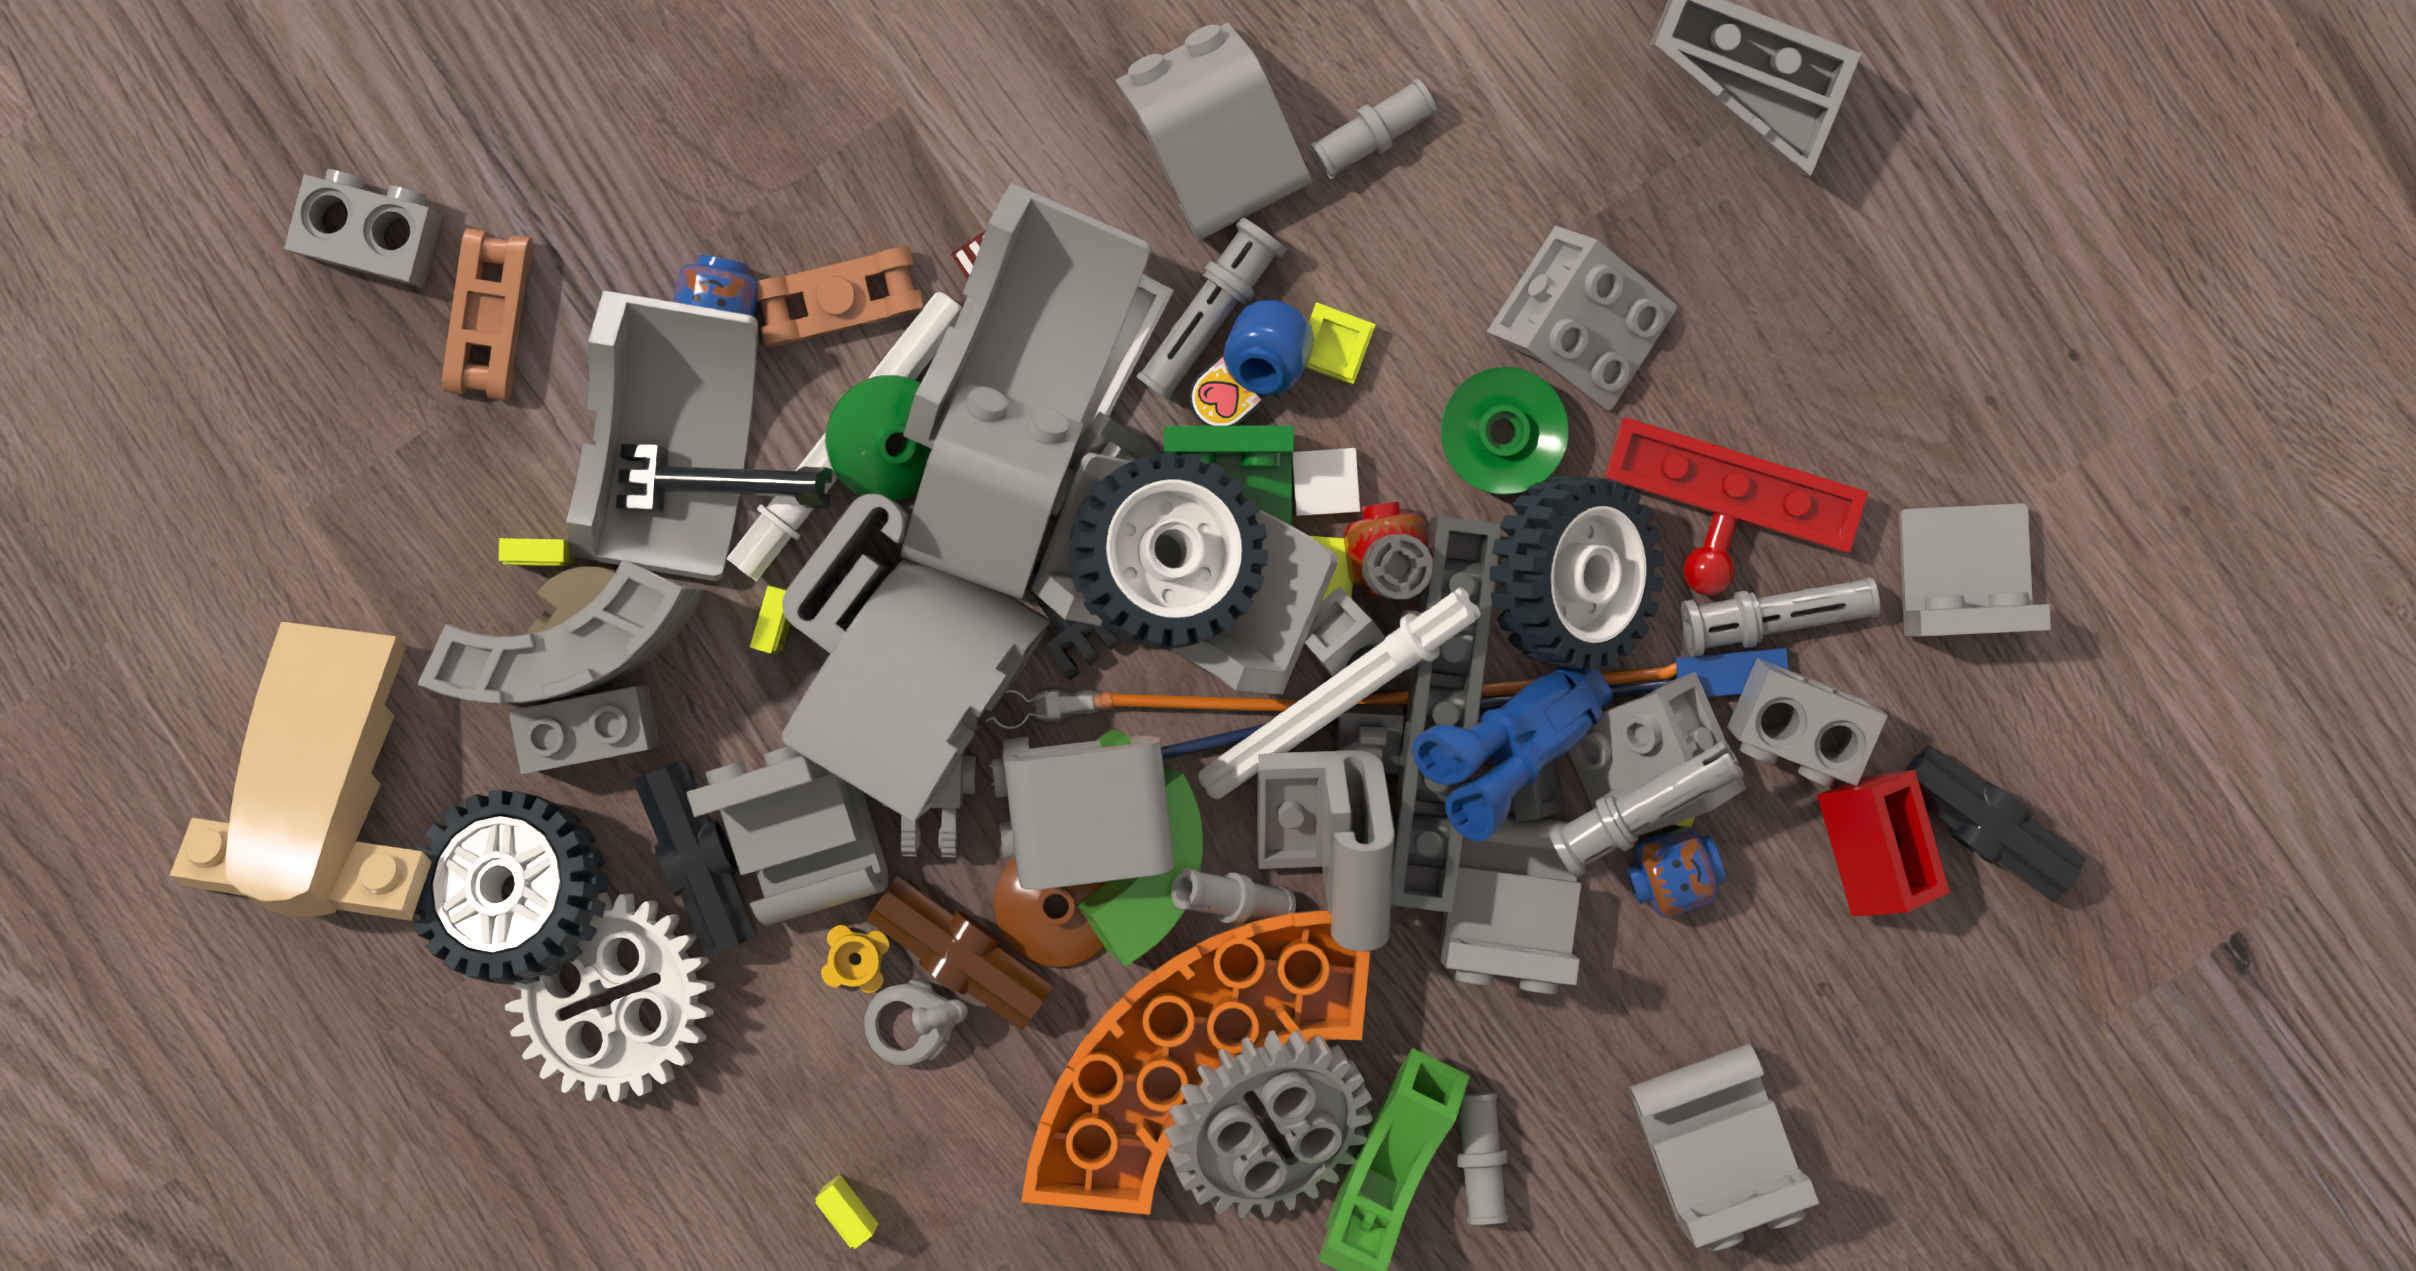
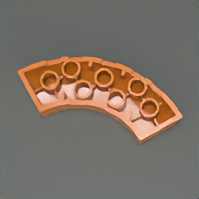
[1021,909,1370,1215]

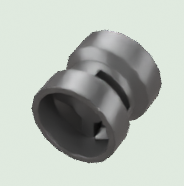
[1362,534,1433,599]

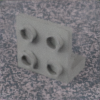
[1486,225,1677,410]
[1899,503,2051,636]
[1568,672,1747,836]

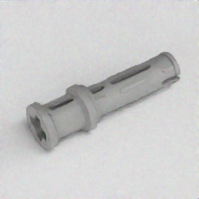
[1136,217,1287,401]
[1681,577,1880,657]
[1548,740,1744,878]

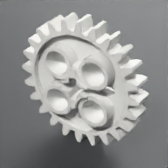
[505,892,715,1102]

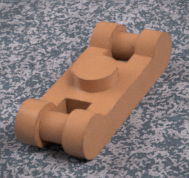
[442,228,533,401]
[756,246,925,348]

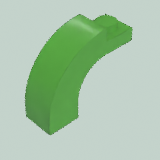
[1077,729,1203,967]
[1318,1048,1470,1271]

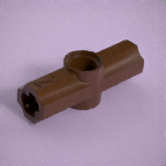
[866,874,1054,1031]

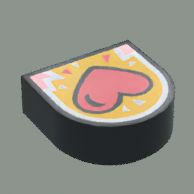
[1189,353,1266,426]

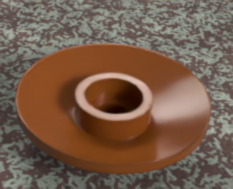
[994,859,1110,967]

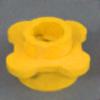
[821,925,890,993]

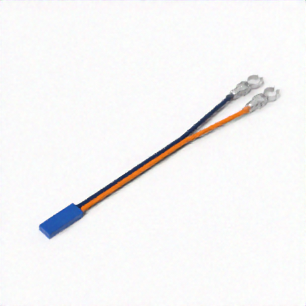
[985,648,1789,786]

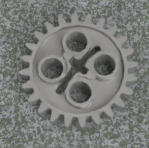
[1165,1030,1373,1218]

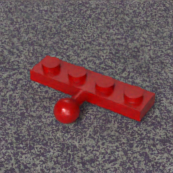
[1603,417,1868,596]

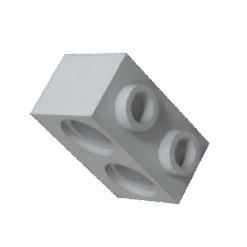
[284,169,444,289]
[1727,658,1888,787]
[508,685,661,774]

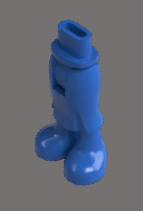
[1412,667,1613,841]

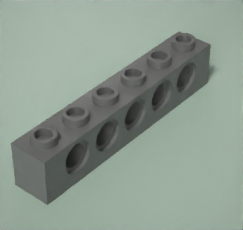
[1391,516,1502,913]

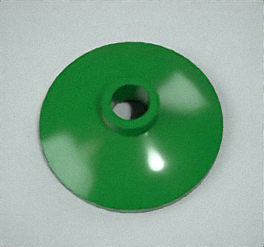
[1440,367,1569,495]
[825,375,932,501]

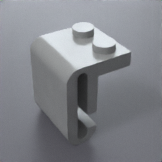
[1116,22,1312,241]
[900,381,1084,600]
[782,494,911,654]
[992,735,1175,890]
[686,746,889,926]
[1257,750,1394,951]
[1438,814,1581,994]
[1629,1044,1819,1251]

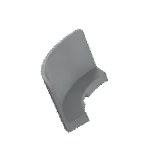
[903,183,1152,448]
[566,290,758,581]
[1031,453,1338,695]
[782,558,1051,822]
[418,560,705,703]

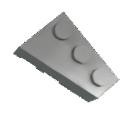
[1649,0,1862,176]

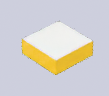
[1292,448,1360,516]

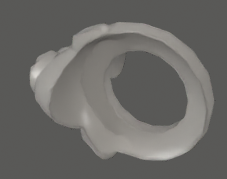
[864,979,968,1065]

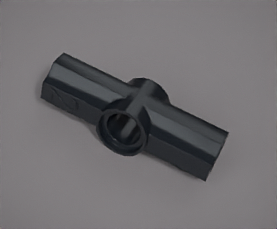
[1904,745,2086,902]
[633,758,759,957]

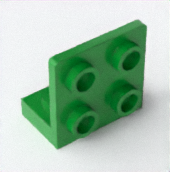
[1164,426,1294,526]

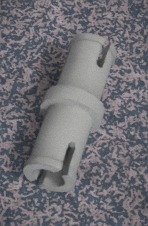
[1309,79,1438,180]
[1171,868,1296,925]
[1456,1092,1508,1225]

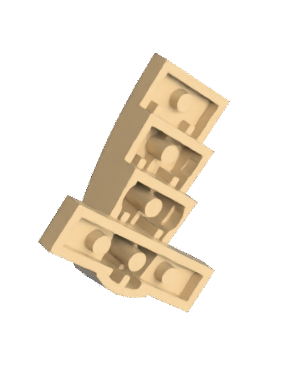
[169,622,432,921]

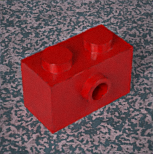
[1817,770,1950,917]

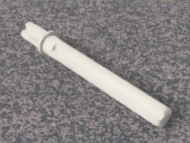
[727,292,962,582]
[1198,588,1481,799]

